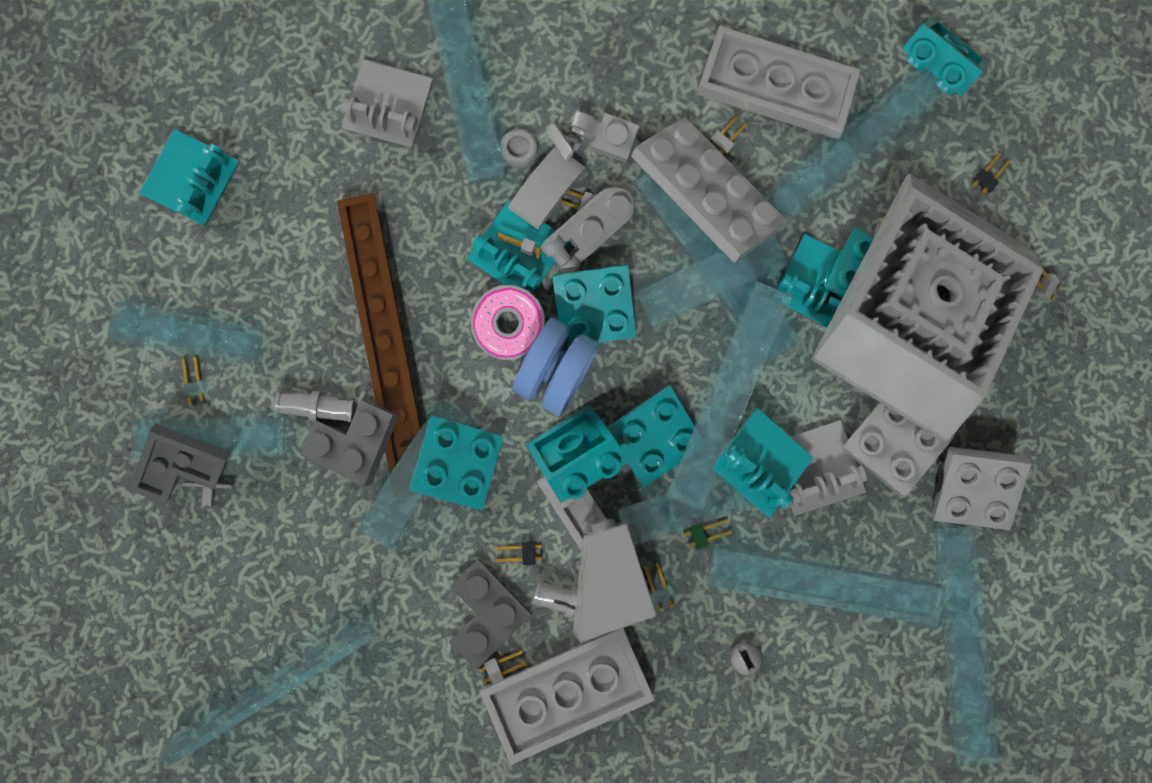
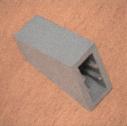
[573,519,656,642]

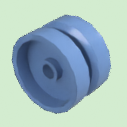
[512,317,600,418]

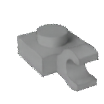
[571,111,640,163]

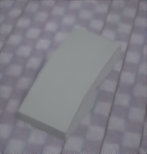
[508,146,585,230]

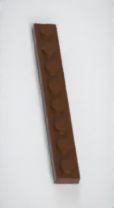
[337,193,424,496]

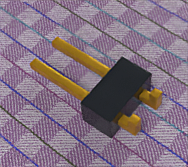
[971,152,1011,195]
[495,541,542,565]

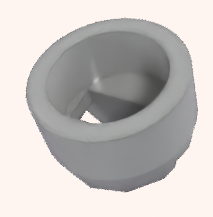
[730,643,762,675]

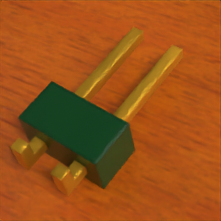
[684,519,732,549]

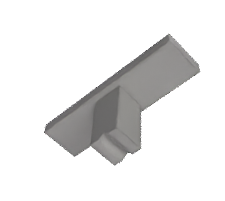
[548,122,581,161]
[182,482,235,507]

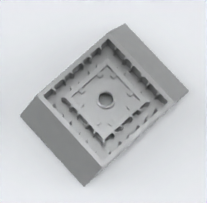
[811,173,1044,442]

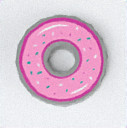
[471,285,546,360]

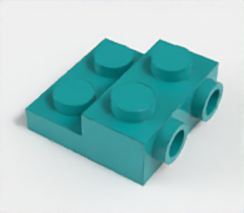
[902,17,990,97]
[525,405,628,504]

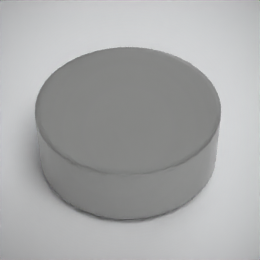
[500,129,537,168]

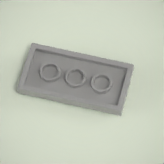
[697,26,861,139]
[631,117,787,264]
[479,628,655,765]

